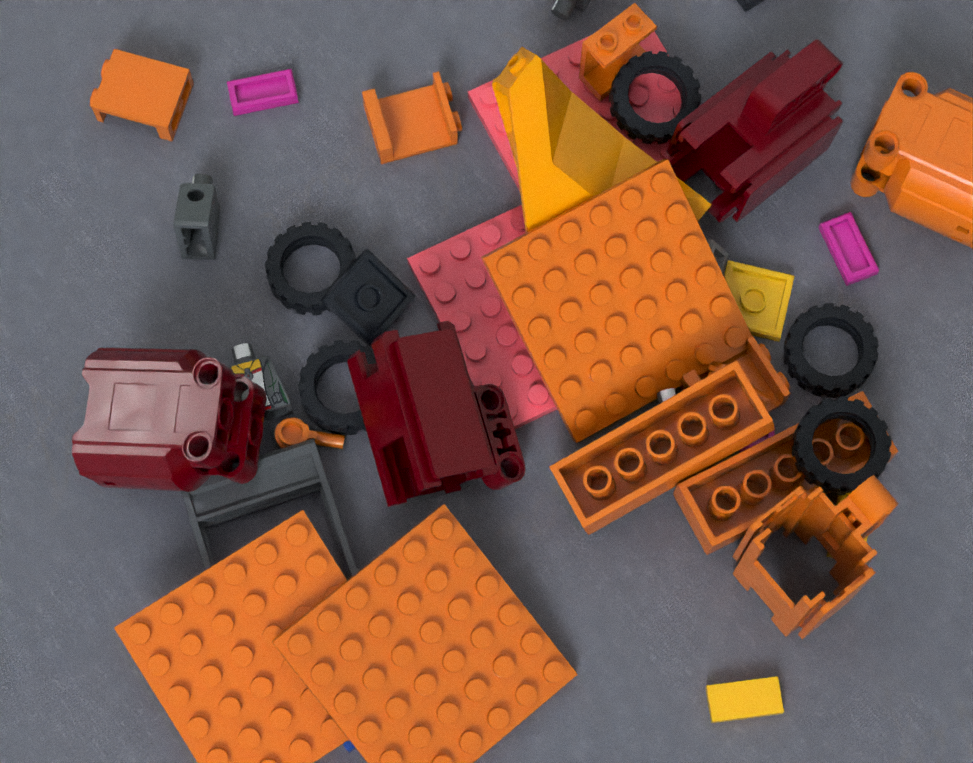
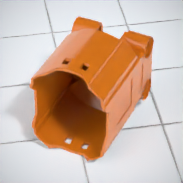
[850,72,973,249]

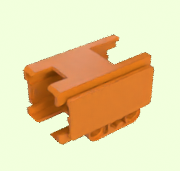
[732,475,899,640]

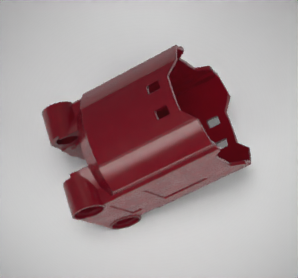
[71,347,267,492]

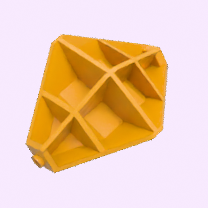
[492,47,712,233]

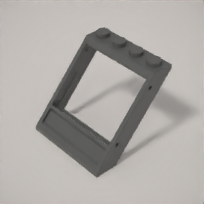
[181,438,358,577]

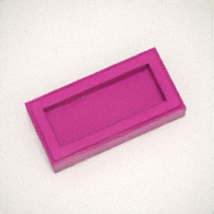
[227,69,299,116]
[818,212,879,286]

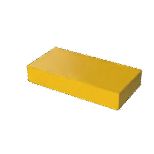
[705,676,784,723]

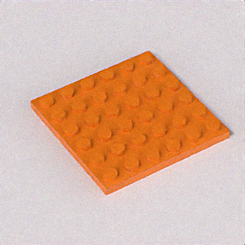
[481,159,752,443]
[272,504,578,763]
[114,510,348,763]

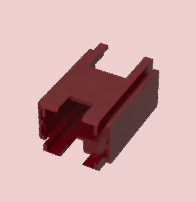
[666,39,843,223]
[347,321,526,507]

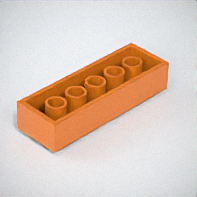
[549,360,775,535]
[673,391,899,555]

